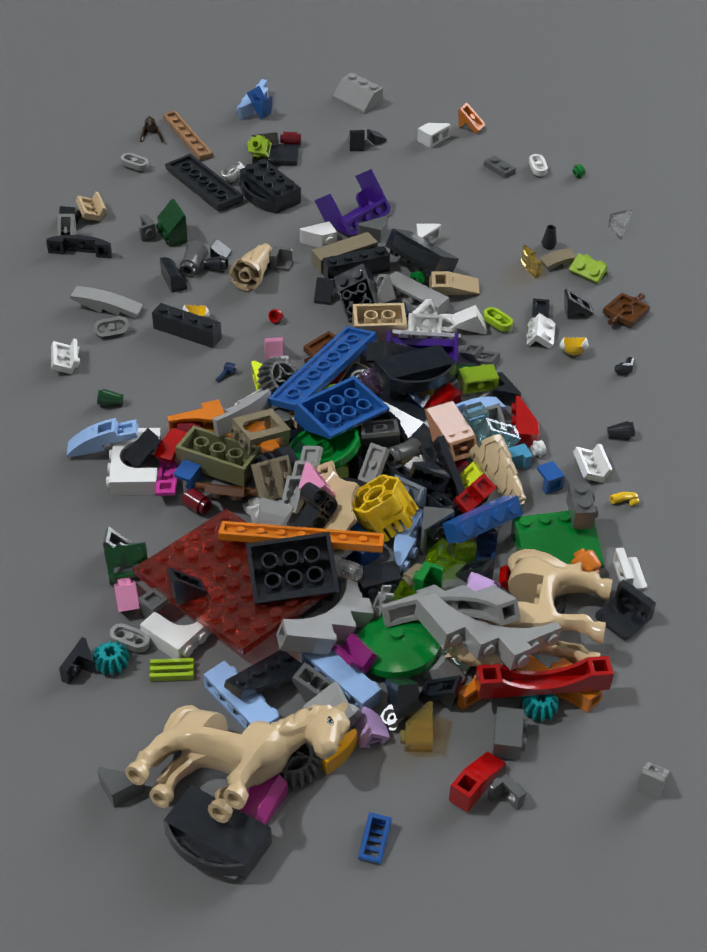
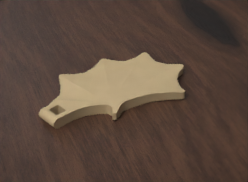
[303,461,359,554]

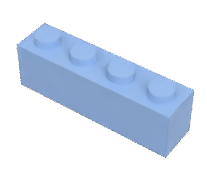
[301,649,381,709]
[203,660,280,730]

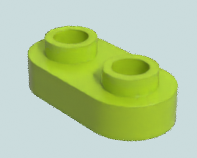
[483,307,513,332]

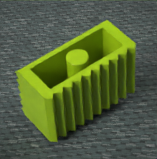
[457,364,499,395]

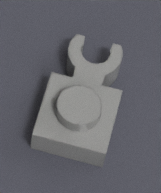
[373,585,394,618]

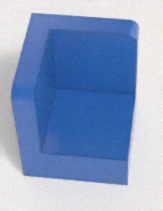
[173,459,202,490]
[537,461,565,494]

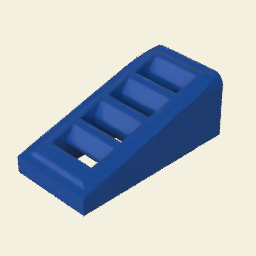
[358,812,392,865]

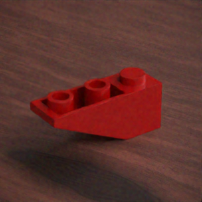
[511,396,539,448]
[449,751,506,813]

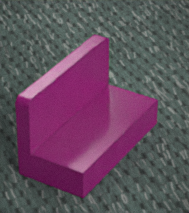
[332,633,378,674]

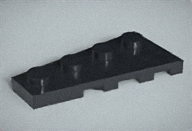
[224,650,303,699]

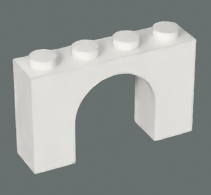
[106,428,161,496]
[140,574,236,659]

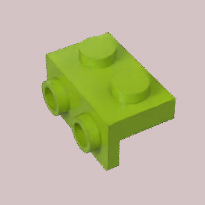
[569,253,609,284]

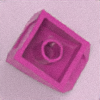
[238,774,288,825]

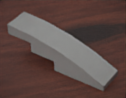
[70,286,143,319]
[212,389,272,438]
[281,446,323,514]

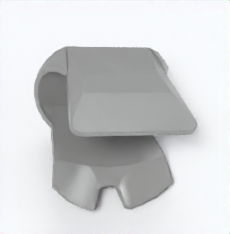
[257,498,304,526]
[303,682,362,728]

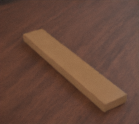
[163,111,213,161]

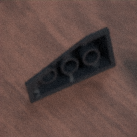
[379,393,433,451]

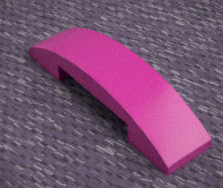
[155,458,179,496]

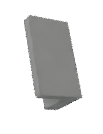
[358,443,390,483]

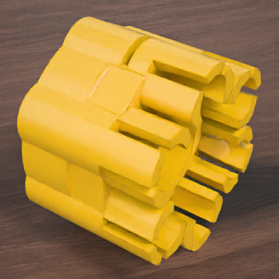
[352,474,418,542]

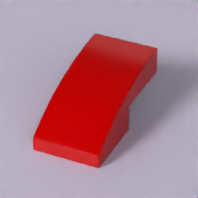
[154,428,187,463]
[453,474,497,513]

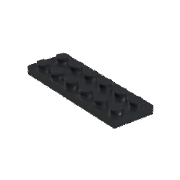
[165,154,243,211]

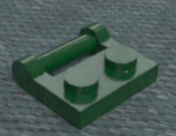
[104,542,151,585]

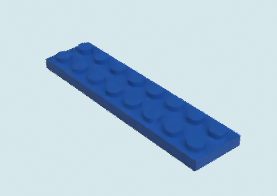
[268,326,377,411]

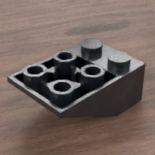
[334,263,378,322]

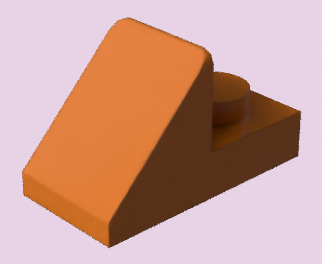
[458,103,486,134]

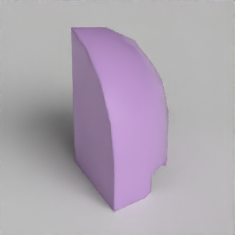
[356,706,390,748]

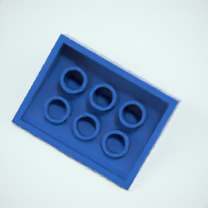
[294,376,390,439]

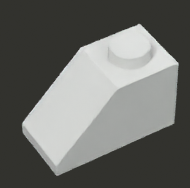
[417,123,451,148]
[300,221,337,248]

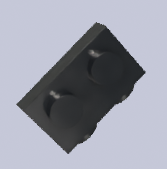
[595,579,656,640]

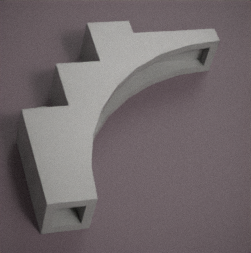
[276,568,374,655]
[380,585,521,627]
[414,593,562,670]

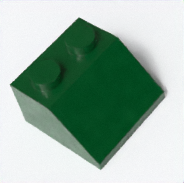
[156,199,188,247]

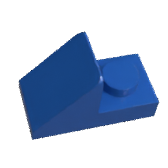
[247,86,273,119]

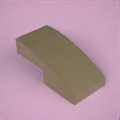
[540,248,576,271]

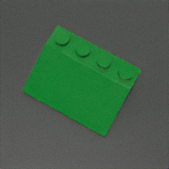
[511,510,604,568]

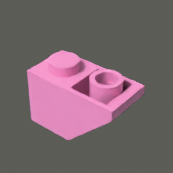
[114,578,140,612]

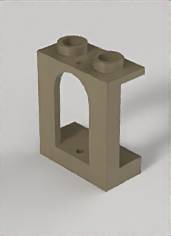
[230,408,291,455]

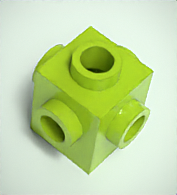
[247,135,272,158]

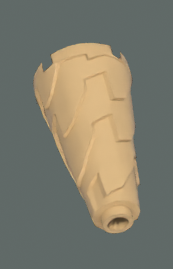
[229,243,272,291]
[469,434,527,507]

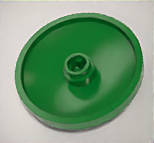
[289,427,361,473]
[358,617,441,678]

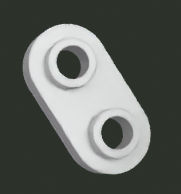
[529,154,548,177]

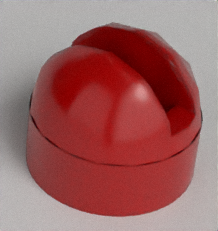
[268,309,284,323]

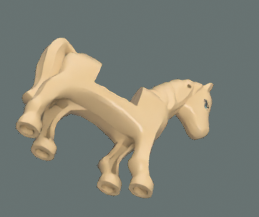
[445,549,612,667]
[125,702,350,823]

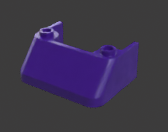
[314,169,390,237]
[386,331,459,364]

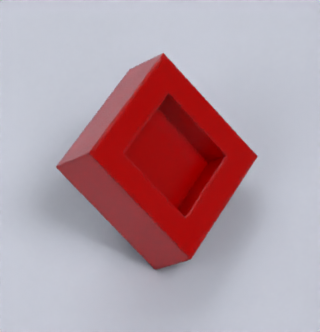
[499,565,511,591]

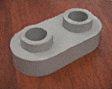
[121,153,149,172]
[94,316,129,337]
[110,624,150,653]

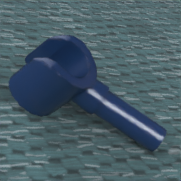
[215,362,236,382]

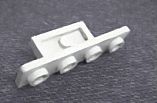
[393,313,461,339]

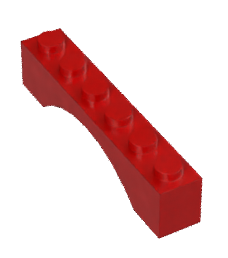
[475,656,614,699]

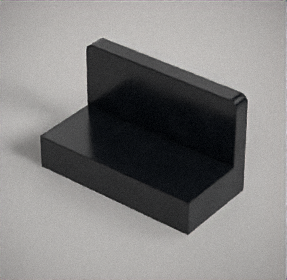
[123,428,162,468]

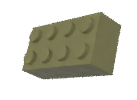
[175,425,261,487]

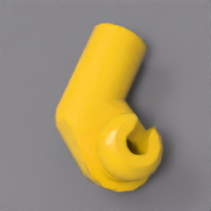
[609,492,640,506]

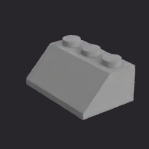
[333,73,383,114]

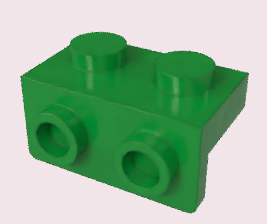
[411,561,444,595]

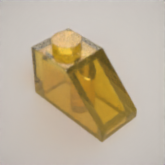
[400,701,433,752]

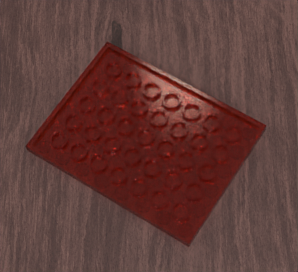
[133,509,328,655]

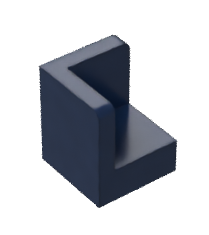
[403,392,430,409]

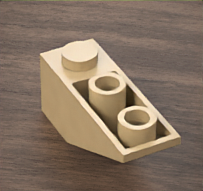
[429,271,480,295]

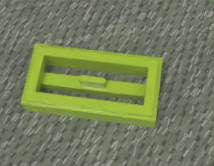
[149,658,194,682]

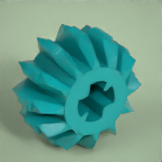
[92,639,130,677]
[521,694,559,723]

